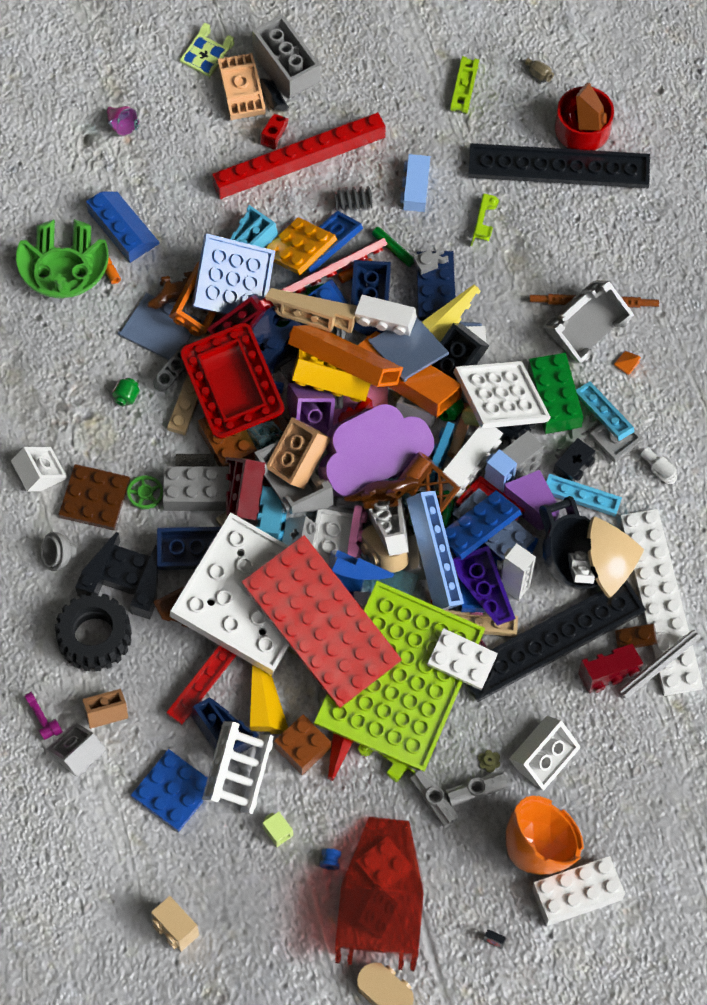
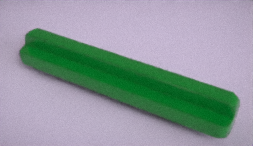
[372,227,415,267]

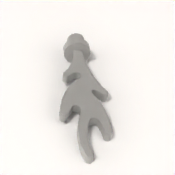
[555,411,598,459]

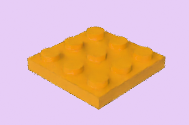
[266,217,337,275]

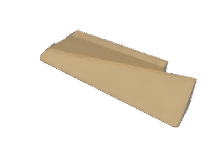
[265,288,357,333]

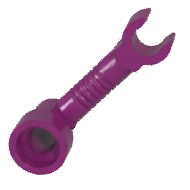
[24,692,63,740]

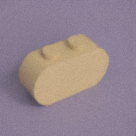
[361,525,409,573]
[357,963,414,1005]

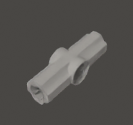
[410,770,459,828]
[445,770,508,807]

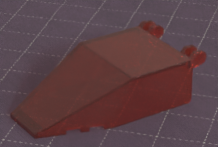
[335,817,424,971]

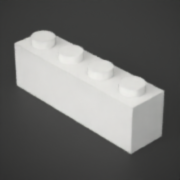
[501,543,536,601]

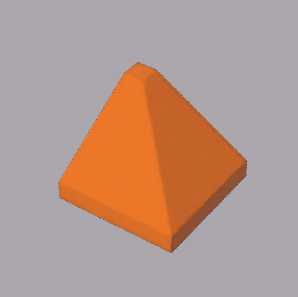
[614,351,641,376]

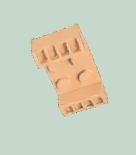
[218,53,266,121]

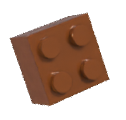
[274,714,331,775]

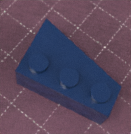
[191,697,259,754]

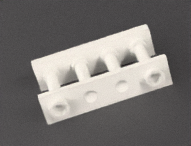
[202,722,273,814]

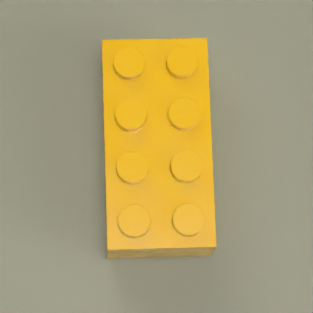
[292,349,371,402]

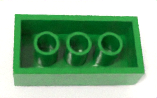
[528,353,583,434]

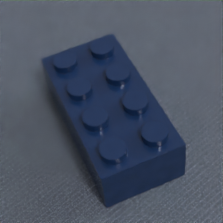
[416,251,455,320]
[157,526,222,570]

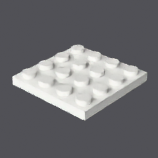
[453,361,550,429]

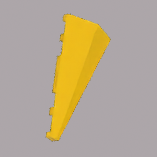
[250,665,288,734]

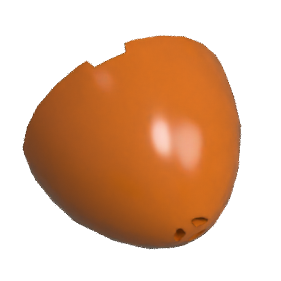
[505,795,584,875]

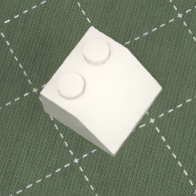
[11,447,67,492]

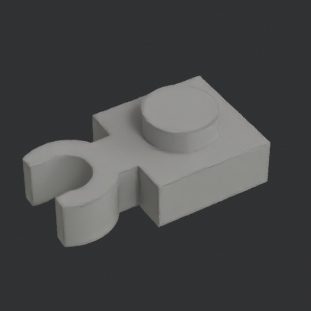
[413,248,449,274]

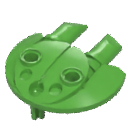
[16,219,109,298]

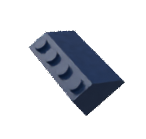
[351,260,391,336]

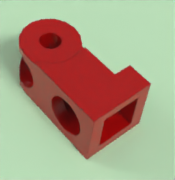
[260,113,288,150]

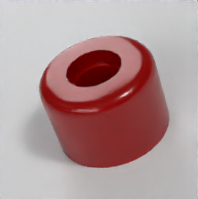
[555,86,614,150]

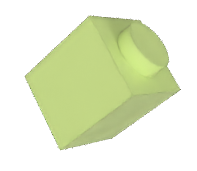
[262,811,293,847]

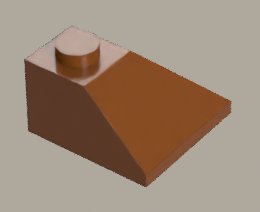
[576,83,607,130]

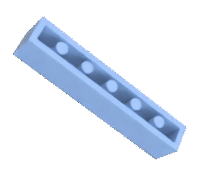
[406,491,464,610]

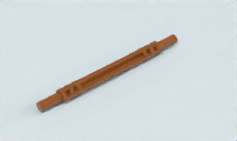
[529,293,659,308]

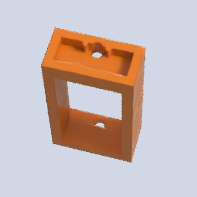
[169,261,216,336]

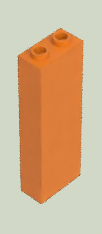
[288,325,403,387]
[358,331,462,417]

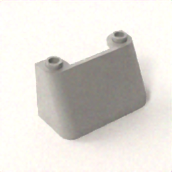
[543,280,634,364]
[254,441,334,514]

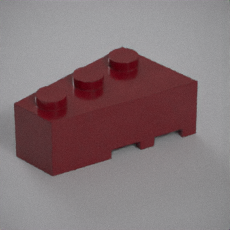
[207,295,267,335]
[225,457,265,520]
[578,643,643,694]

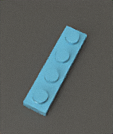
[576,381,634,441]
[546,474,622,517]

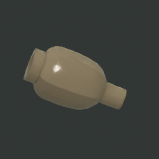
[525,58,554,82]

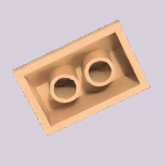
[266,417,331,489]

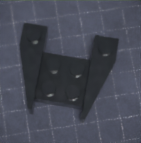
[75,532,158,620]

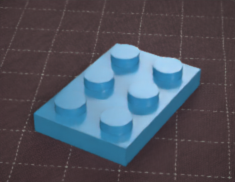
[430,422,455,488]

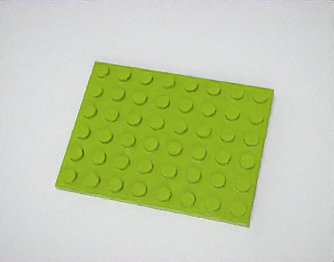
[314,581,485,772]

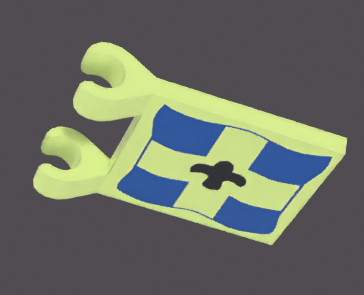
[180,23,235,77]

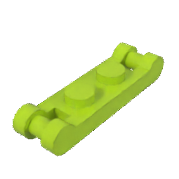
[450,56,480,114]

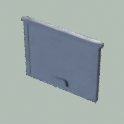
[118,293,201,360]
[368,318,449,382]

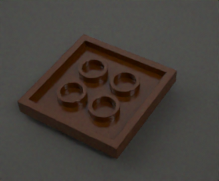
[58,464,130,531]

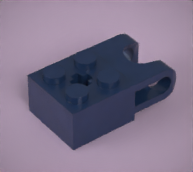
[252,308,302,375]

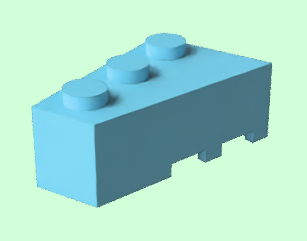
[230,205,278,248]
[257,486,287,542]

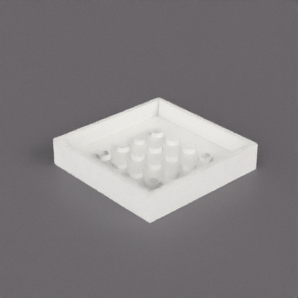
[170,513,290,676]

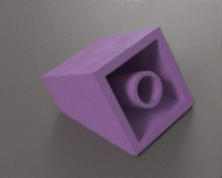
[287,383,335,434]
[503,470,560,531]

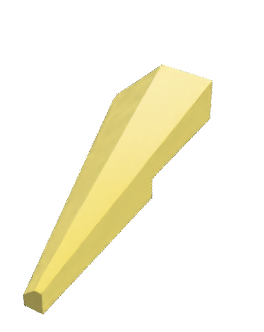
[422,284,480,342]

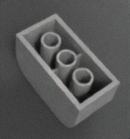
[252,14,320,99]

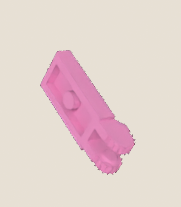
[347,505,368,558]

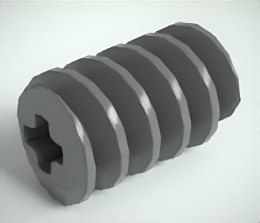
[335,186,373,211]

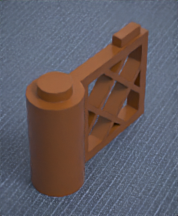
[397,451,461,513]

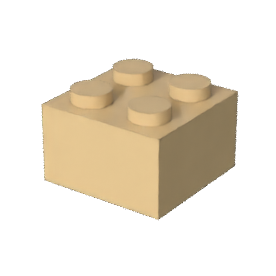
[151,896,199,952]

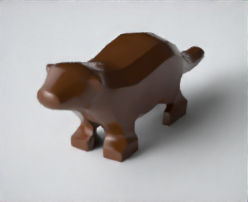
[147,271,196,309]
[344,475,420,509]

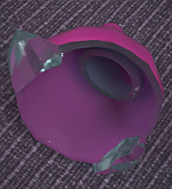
[107,106,139,136]

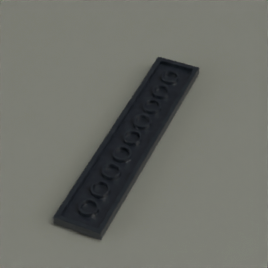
[468,143,650,189]
[467,579,646,702]

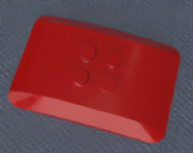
[181,323,284,439]

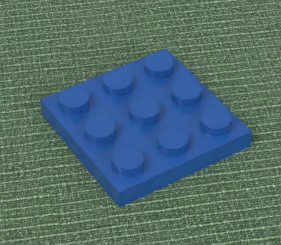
[131,749,208,832]

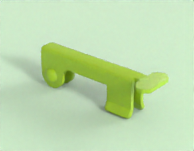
[470,193,499,246]
[358,745,416,782]

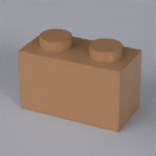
[82,689,128,729]

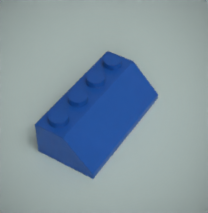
[86,192,160,263]

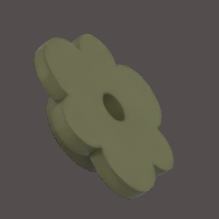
[478,750,500,773]

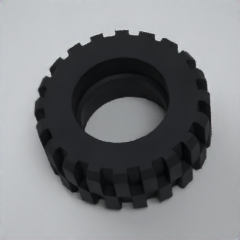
[55,593,132,671]

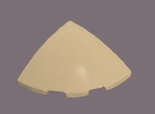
[587,516,644,598]

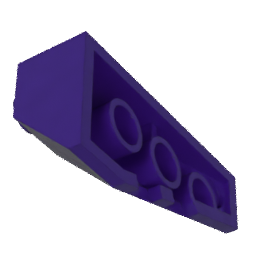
[453,545,516,626]

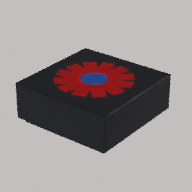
[483,930,506,949]

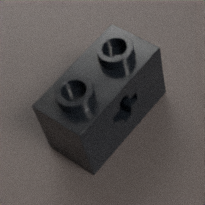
[553,438,596,482]

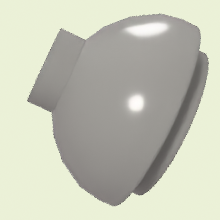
[41,532,76,571]

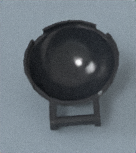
[539,496,598,589]

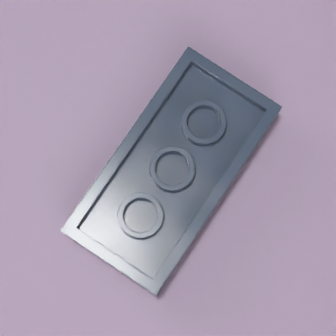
[452,488,535,562]

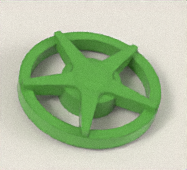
[127,475,163,509]

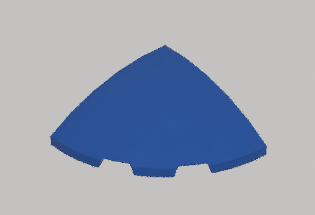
[328,550,394,580]

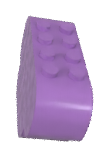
[318,404,434,497]

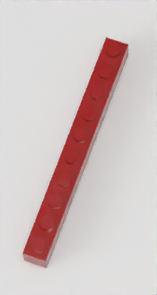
[212,112,386,199]

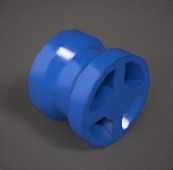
[319,848,342,870]

